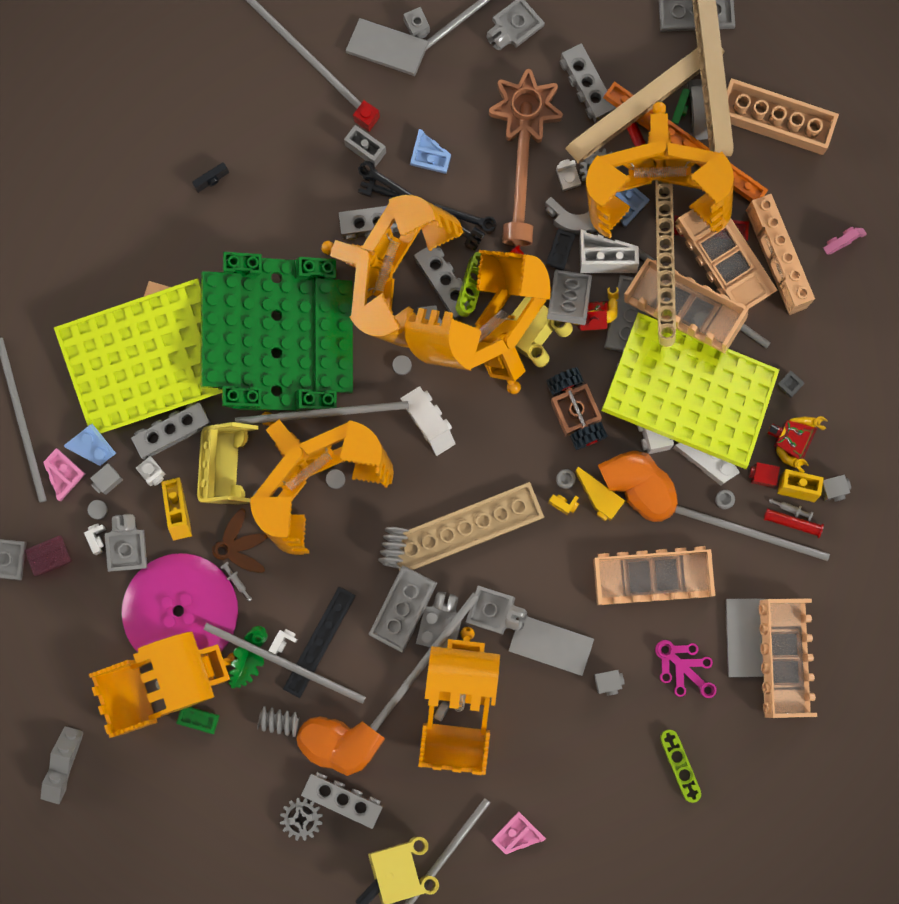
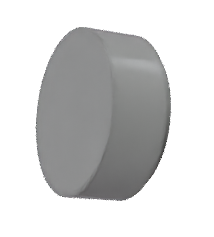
[392,355,412,375]
[326,469,345,489]
[556,469,576,489]
[715,490,735,509]
[88,500,108,520]
[434,701,450,722]

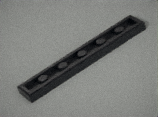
[283,587,356,698]

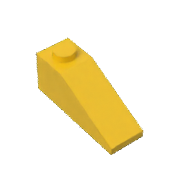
[575,467,625,521]
[161,477,192,541]

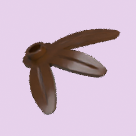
[212,508,267,573]

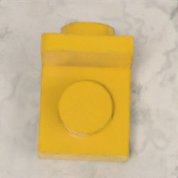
[548,494,579,515]

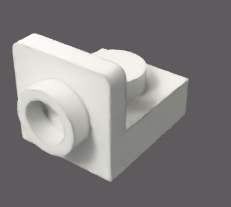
[556,159,581,191]
[136,456,166,486]
[84,524,106,555]
[268,629,298,655]

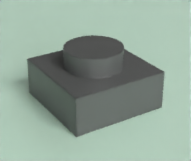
[777,370,805,398]

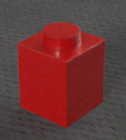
[353,100,380,132]
[749,462,780,488]

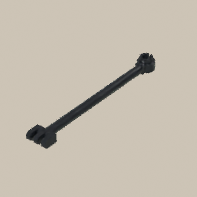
[358,161,485,250]
[358,177,496,233]

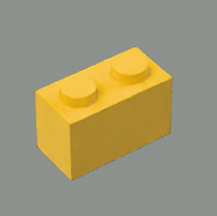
[777,469,824,502]

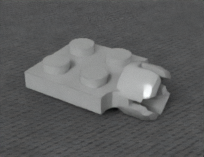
[486,0,545,50]
[105,514,147,572]
[466,586,527,635]
[416,592,461,648]

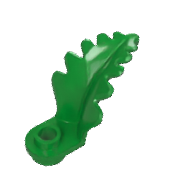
[228,626,268,688]

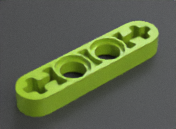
[456,252,481,317]
[660,729,701,803]

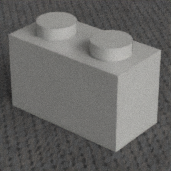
[344,125,386,167]

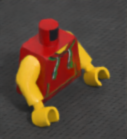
[571,287,619,331]
[767,416,828,473]

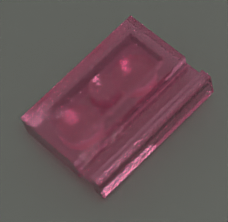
[24,535,72,576]

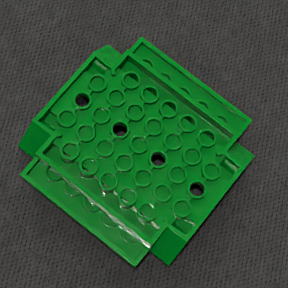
[201,252,353,412]

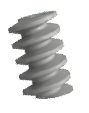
[378,527,409,569]
[257,706,300,737]

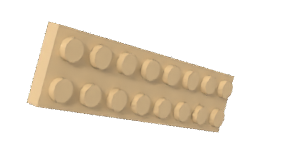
[397,482,544,571]

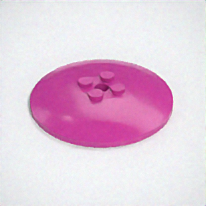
[122,553,238,656]

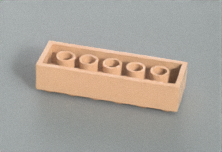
[727,78,839,155]

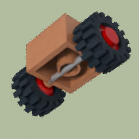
[546,367,608,450]

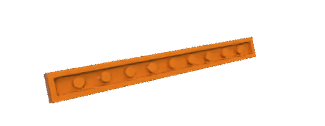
[603,81,768,202]

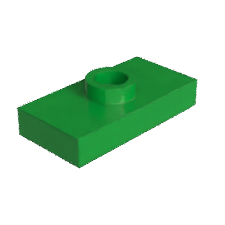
[672,88,690,126]
[176,707,220,734]

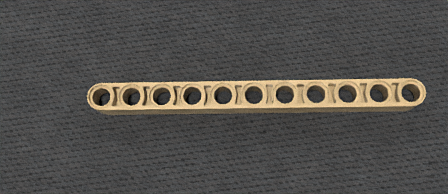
[692,0,733,156]
[566,48,725,164]
[655,166,676,347]

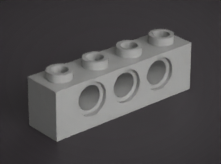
[560,43,616,123]
[339,206,399,241]
[414,246,471,320]
[131,402,212,460]
[301,772,383,829]

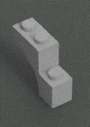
[40,726,83,804]

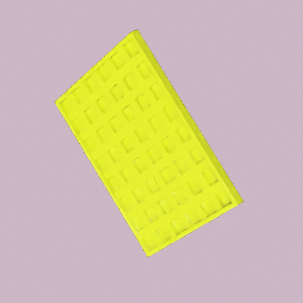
[54,278,222,434]
[601,312,780,469]

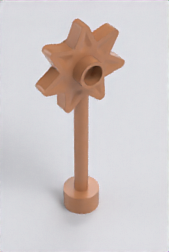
[489,69,563,246]

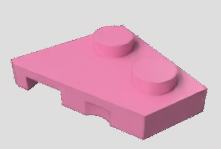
[823,227,867,254]
[43,448,85,501]
[492,811,546,854]

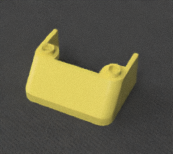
[197,422,258,504]

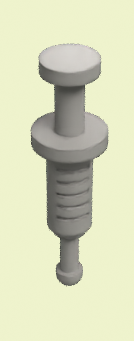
[769,499,814,521]
[220,562,252,601]

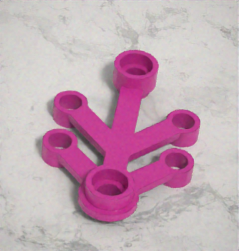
[655,640,717,698]

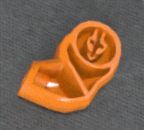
[598,450,678,522]
[296,716,385,776]

